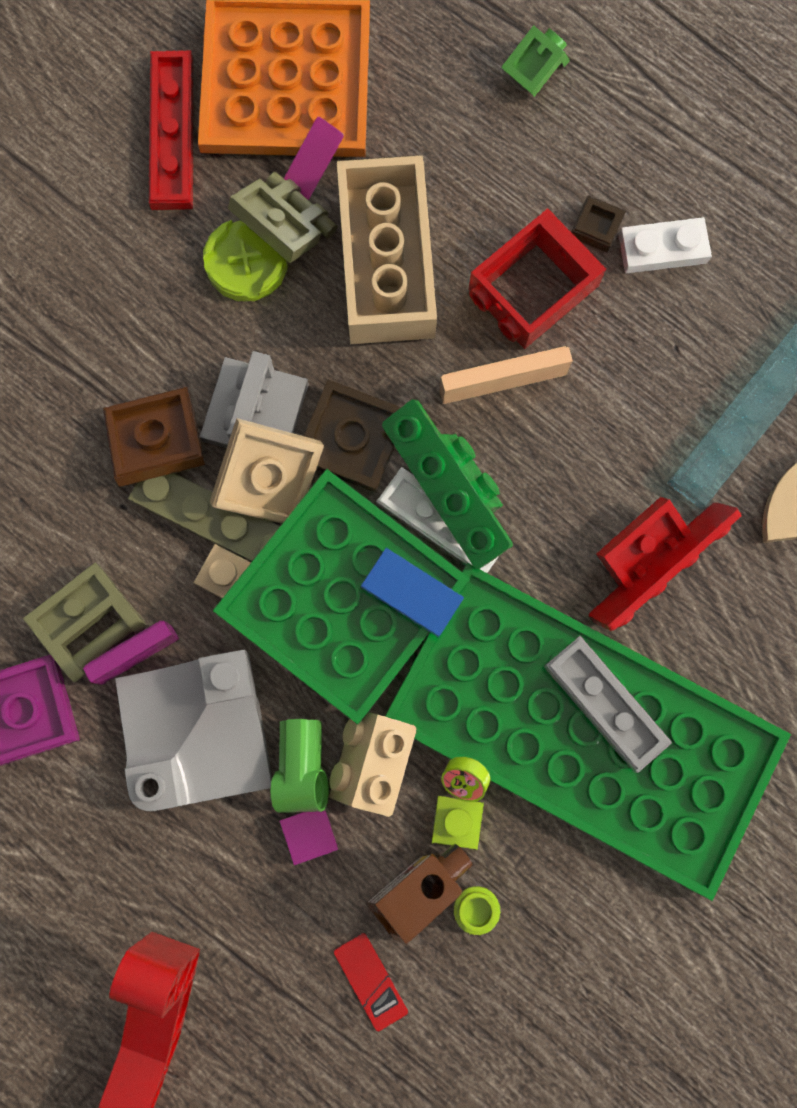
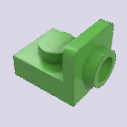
[501,25,570,97]

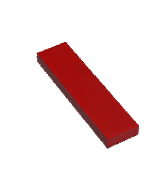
[149,50,194,210]

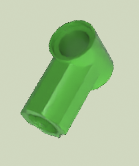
[270,719,329,813]

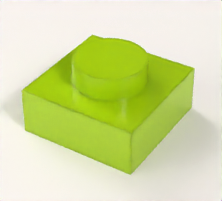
[431,795,484,850]

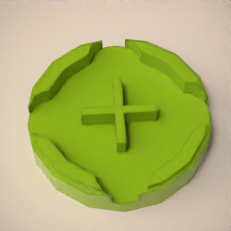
[203,220,287,301]

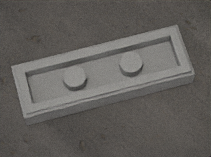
[544,636,672,773]

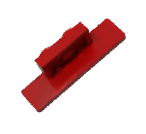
[588,497,742,631]

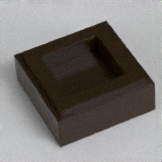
[571,195,626,253]

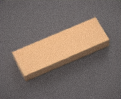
[439,346,573,404]

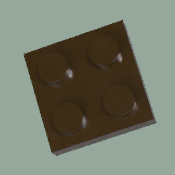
[304,379,401,493]

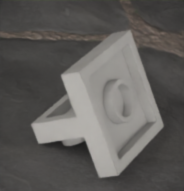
[200,351,309,448]

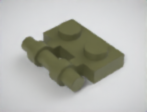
[228,172,338,263]

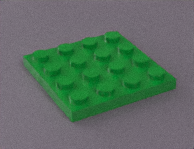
[213,469,470,724]

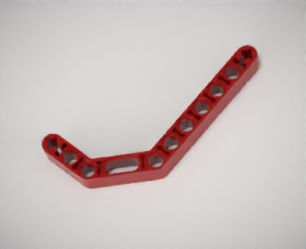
[98,932,200,1108]

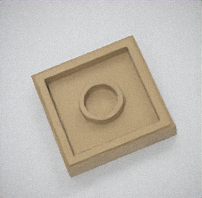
[210,418,324,524]

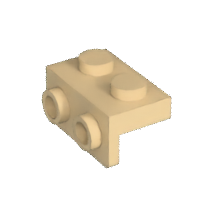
[329,712,416,817]

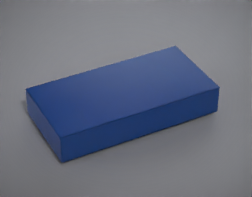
[361,548,464,638]

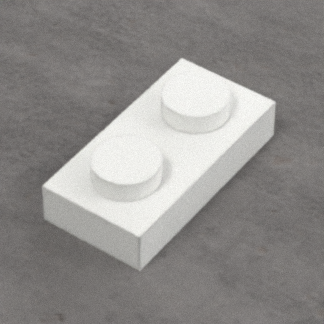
[618,217,712,274]

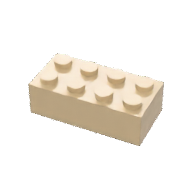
[337,156,437,344]

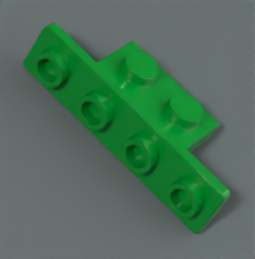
[382,399,513,569]

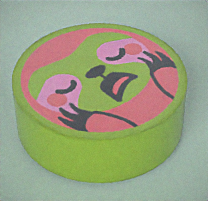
[441,757,490,802]

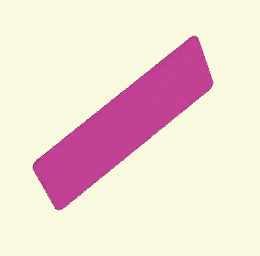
[284,117,344,200]

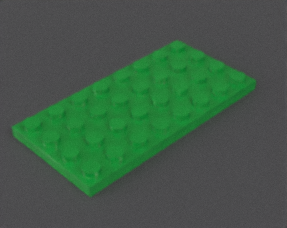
[385,563,791,901]

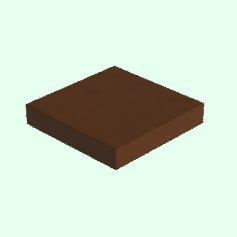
[103,387,205,487]

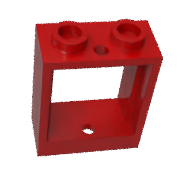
[468,208,606,349]

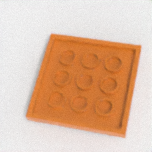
[198,0,370,157]

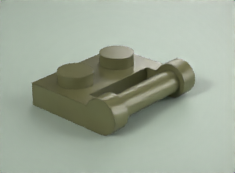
[23,562,147,682]

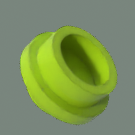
[453,886,500,935]

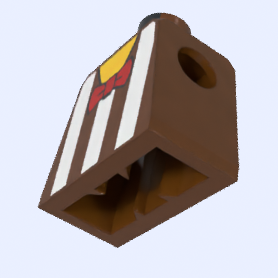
[365,844,473,945]

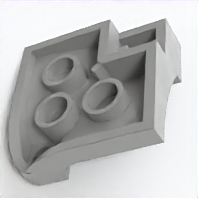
[115,649,272,811]

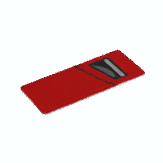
[334,933,408,1032]

